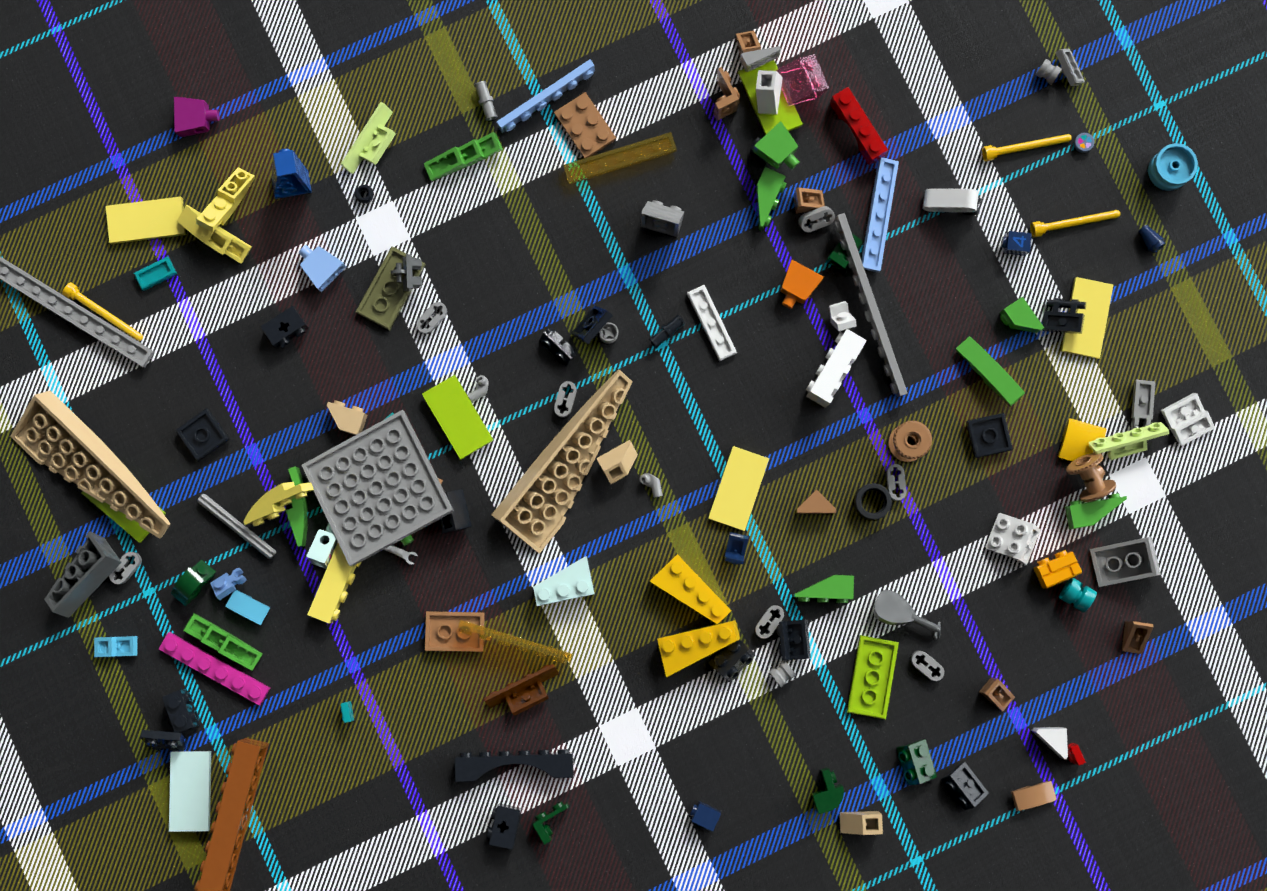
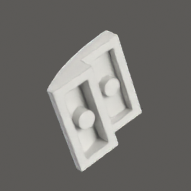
[1161,393,1215,446]

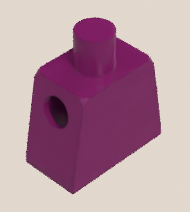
[174,97,220,137]

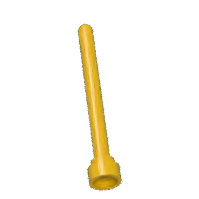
[982,134,1072,162]
[1030,210,1120,237]
[62,282,143,341]

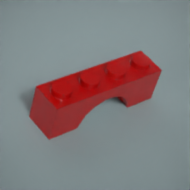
[830,87,888,165]

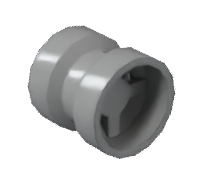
[1035,59,1062,85]
[599,322,618,344]
[769,661,796,687]

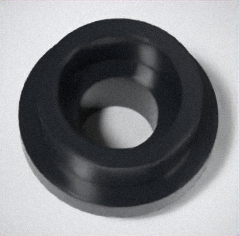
[355,185,374,204]

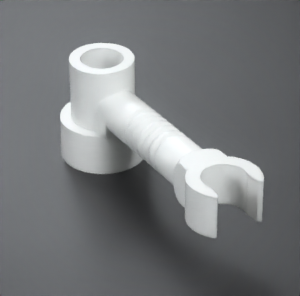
[384,545,418,564]

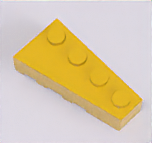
[649,554,731,624]
[657,620,740,677]

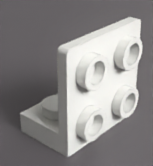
[985,513,1041,565]

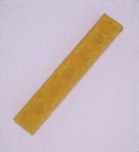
[563,132,677,184]
[458,619,572,664]

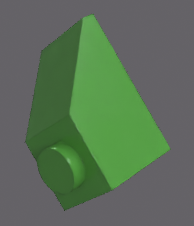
[1000,297,1044,333]

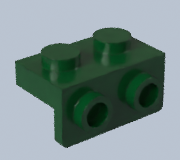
[897,739,937,785]

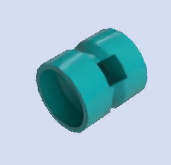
[1059,577,1097,613]

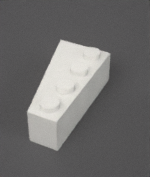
[806,329,867,408]

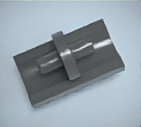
[391,254,422,292]

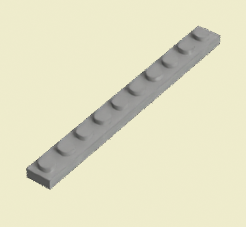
[834,213,908,397]
[0,257,155,368]

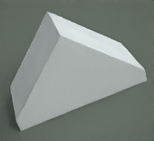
[1032,727,1068,759]

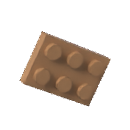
[554,92,616,160]
[425,611,485,652]

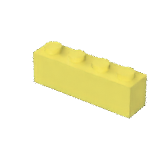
[307,543,361,624]

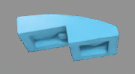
[225,590,270,625]
[94,636,137,657]

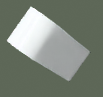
[923,189,979,212]

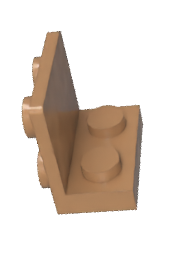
[714,67,740,121]

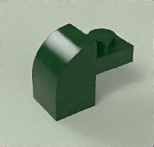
[171,560,216,606]
[811,767,844,814]

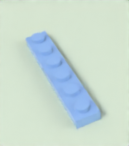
[497,59,595,133]
[861,157,899,272]

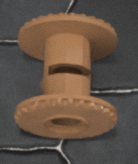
[888,421,932,462]
[1066,453,1117,502]

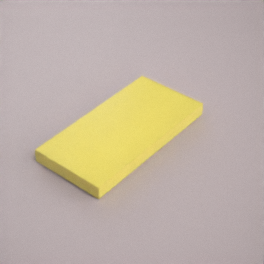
[106,197,186,244]
[1061,277,1113,359]
[708,446,769,531]

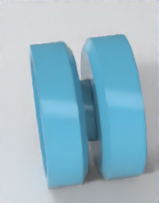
[1148,143,1198,191]

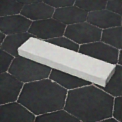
[687,285,737,362]

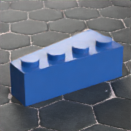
[271,149,312,199]

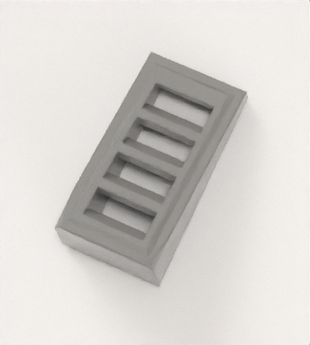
[740,46,781,72]

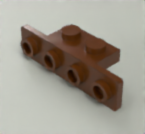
[484,664,559,716]

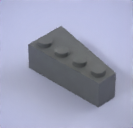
[44,531,122,618]

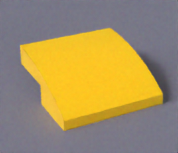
[1058,418,1107,461]

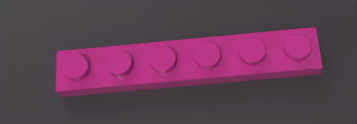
[159,632,270,705]

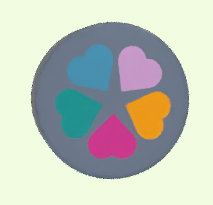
[1074,133,1094,153]

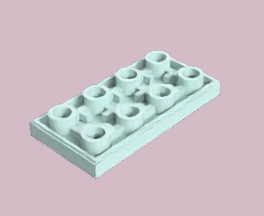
[169,751,211,832]

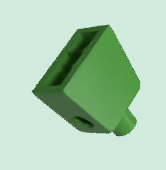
[753,121,800,170]

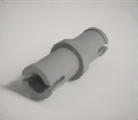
[475,81,498,121]

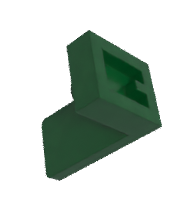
[826,234,862,272]
[533,801,569,845]

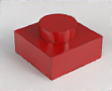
[1067,743,1086,766]

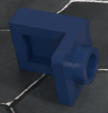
[724,532,749,565]

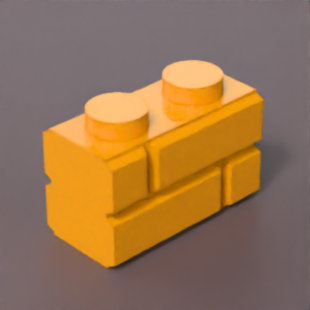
[1034,550,1082,589]

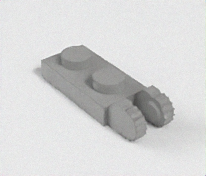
[1131,380,1155,430]

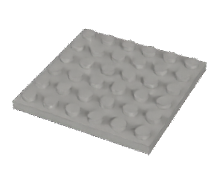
[302,410,454,567]

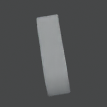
[799,206,835,232]
[416,302,448,334]
[554,381,577,418]
[886,464,907,501]
[109,552,142,584]
[755,605,784,638]
[910,651,944,681]

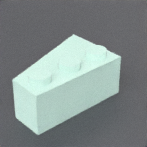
[533,556,595,606]

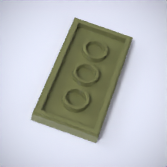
[356,246,426,330]

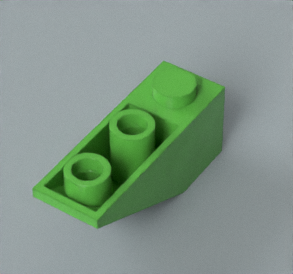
[756,167,787,231]
[1065,493,1127,529]
[793,575,854,603]

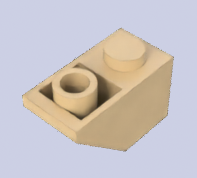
[327,400,368,435]
[596,440,638,484]
[839,811,883,835]

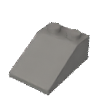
[641,200,684,237]
[1090,537,1161,587]

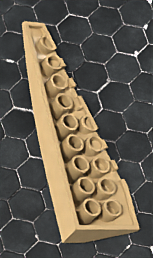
[492,369,632,554]
[10,391,170,539]

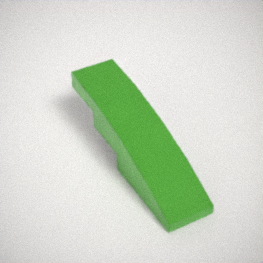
[424,132,503,181]
[956,336,1025,406]
[286,466,308,548]
[183,613,262,671]

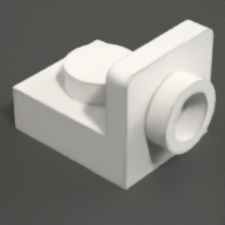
[829,301,856,331]

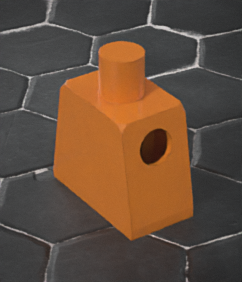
[780,260,823,309]

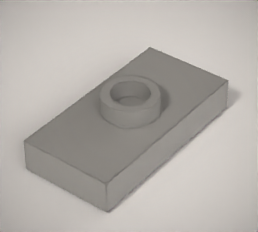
[1055,49,1084,86]

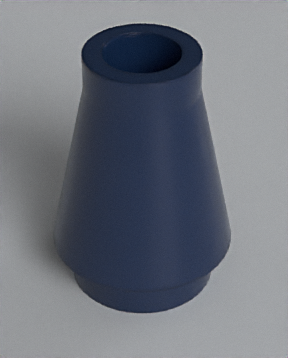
[1138,225,1166,253]

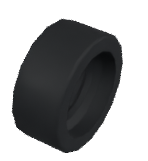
[853,483,892,520]

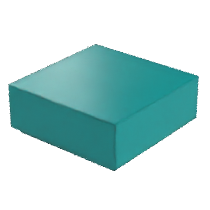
[340,701,354,723]

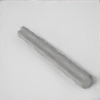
[197,494,276,559]

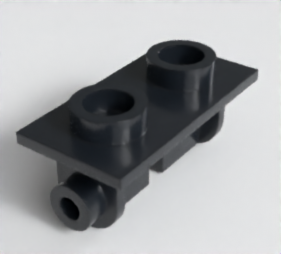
[539,328,577,366]

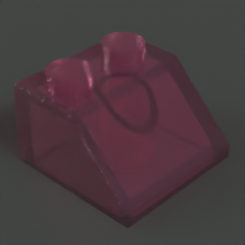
[776,54,829,106]

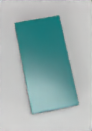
[134,256,177,291]

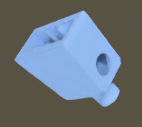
[299,245,346,292]

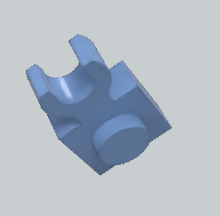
[210,568,247,600]

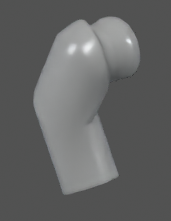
[467,375,489,403]
[640,473,663,498]

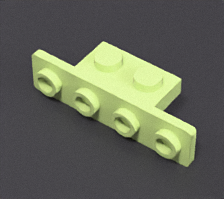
[341,102,396,174]
[1089,422,1169,460]

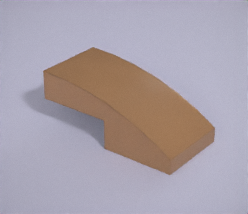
[1011,781,1057,811]

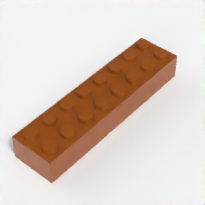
[195,738,269,891]

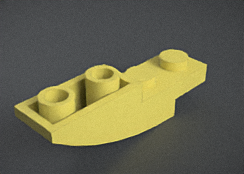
[196,167,255,232]
[177,205,252,264]
[243,482,314,526]

